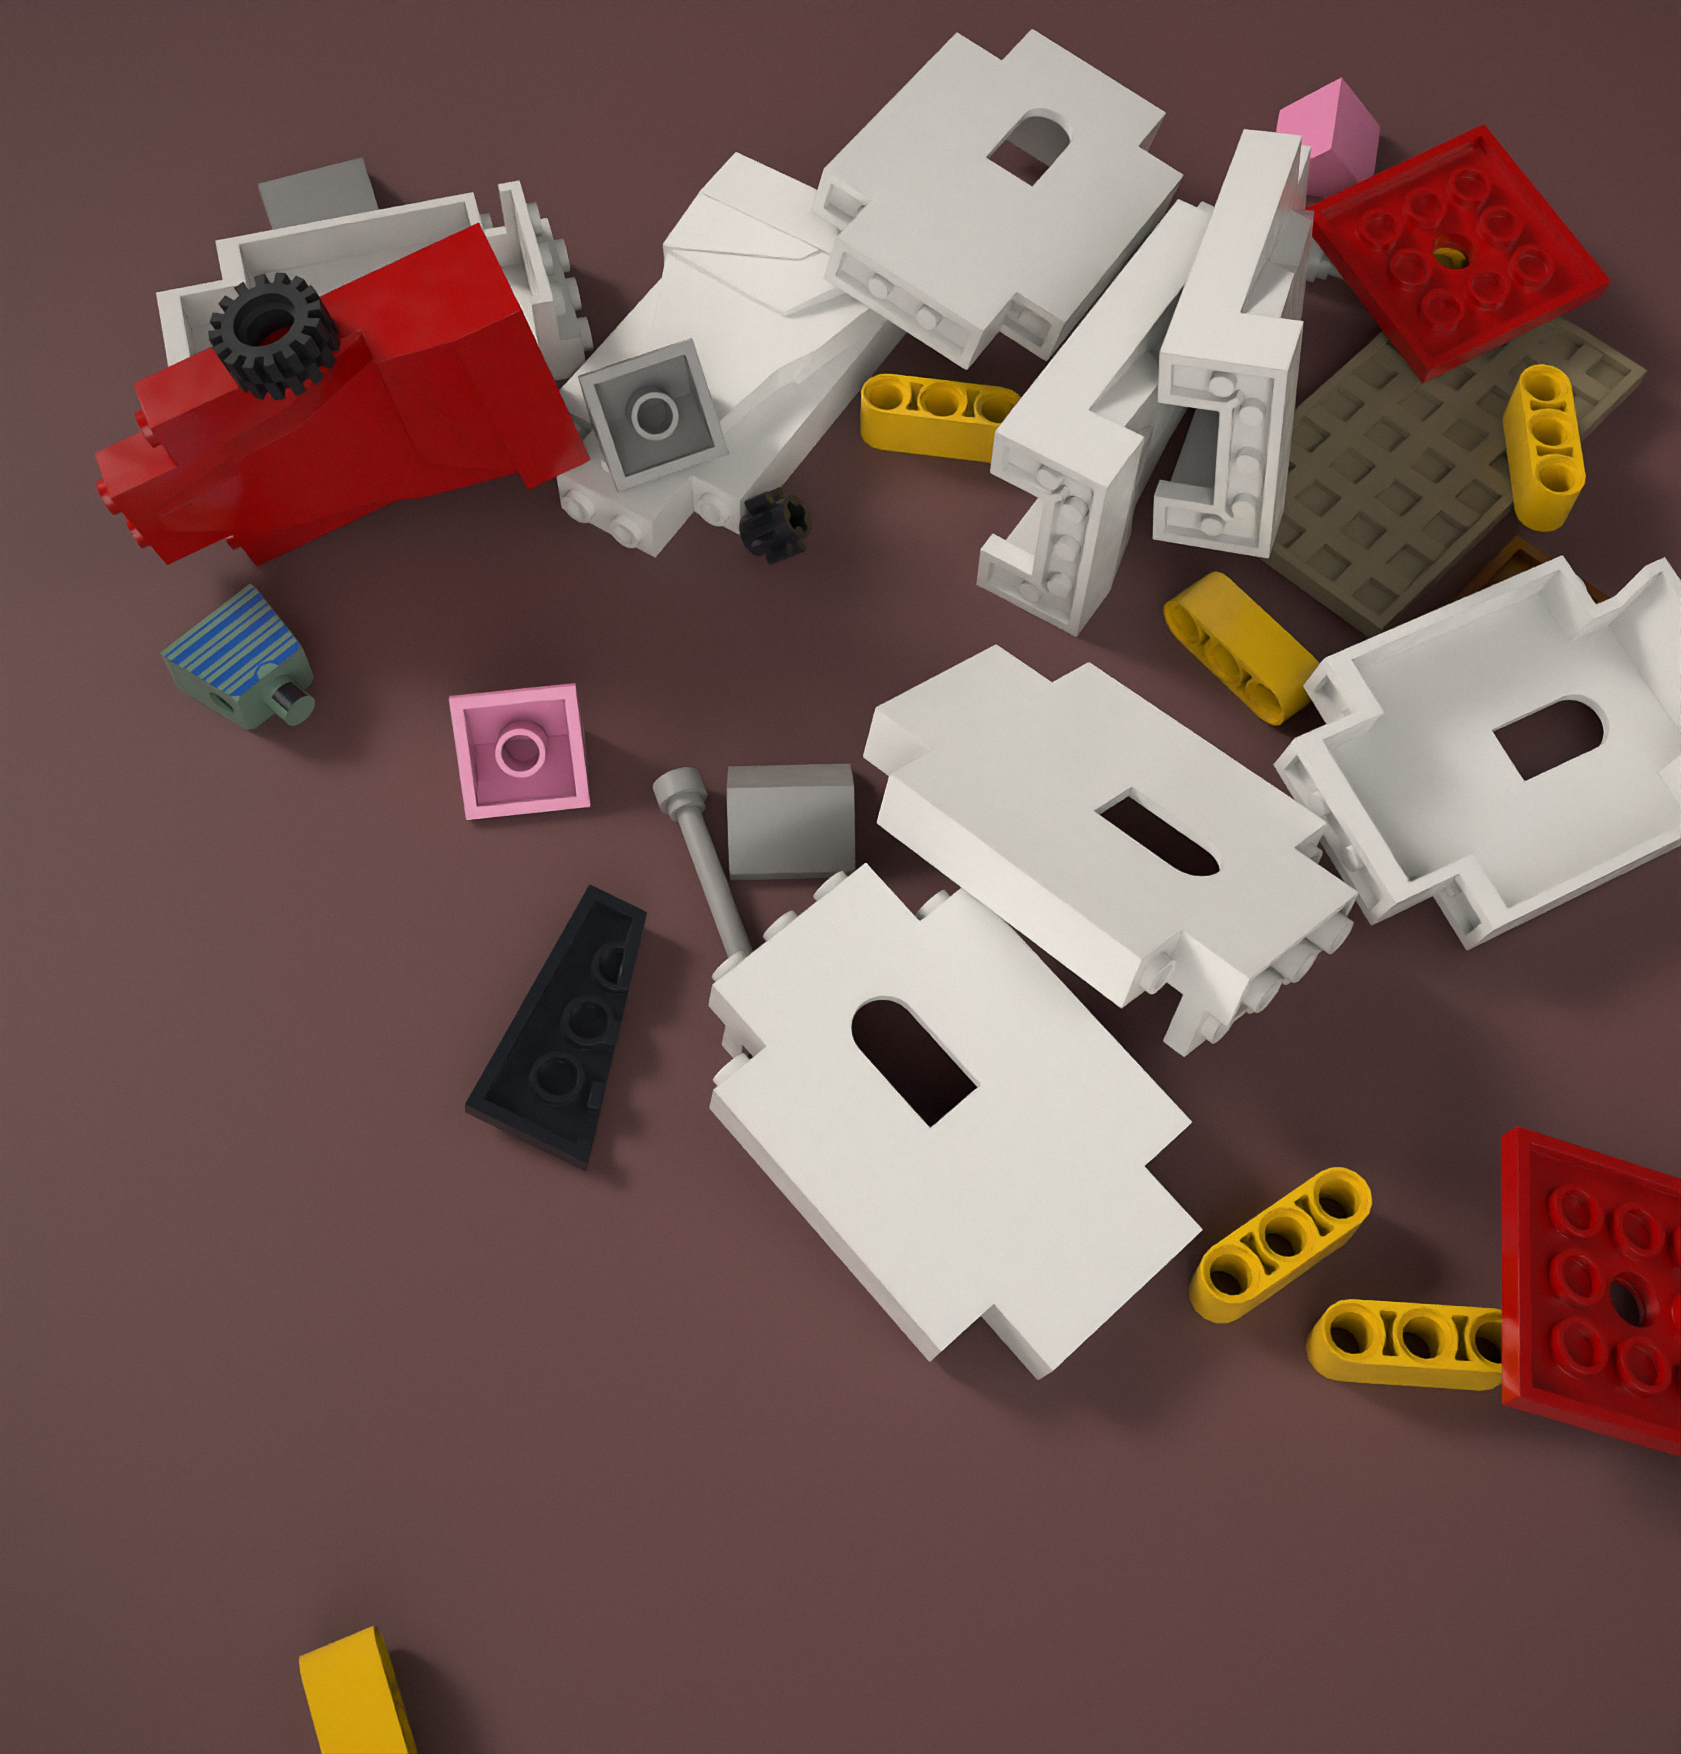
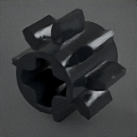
[739,487,812,565]

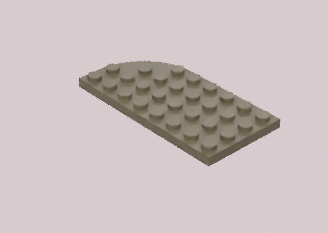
[1258,317,1647,638]

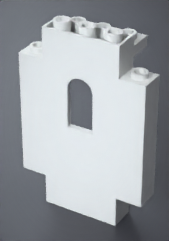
[811,29,1184,370]
[156,180,593,381]
[1273,555,1681,951]
[863,644,1359,1057]
[708,863,1203,1380]

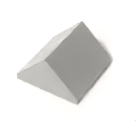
[258,157,379,230]
[578,338,729,492]
[727,764,855,880]

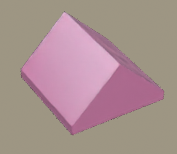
[1276,77,1380,198]
[449,683,591,820]

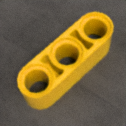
[1502,364,1586,532]
[860,374,1021,463]
[1163,571,1320,726]
[1189,1167,1373,1323]
[1305,1299,1502,1391]
[299,1625,418,1754]

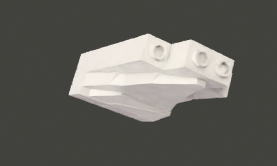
[1152,129,1314,559]
[557,152,907,558]
[976,199,1214,637]

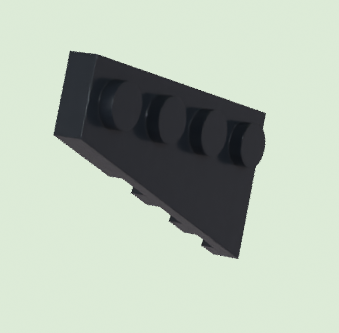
[465,884,647,1171]

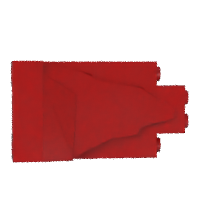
[94,222,591,567]

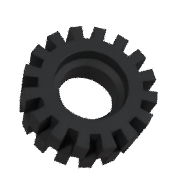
[208,273,341,400]

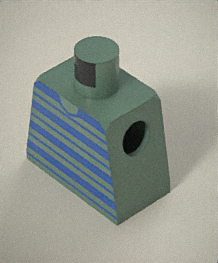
[160,583,315,730]

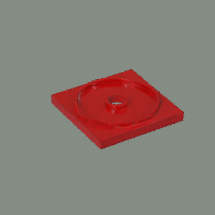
[1305,124,1611,383]
[1501,1126,1681,1457]

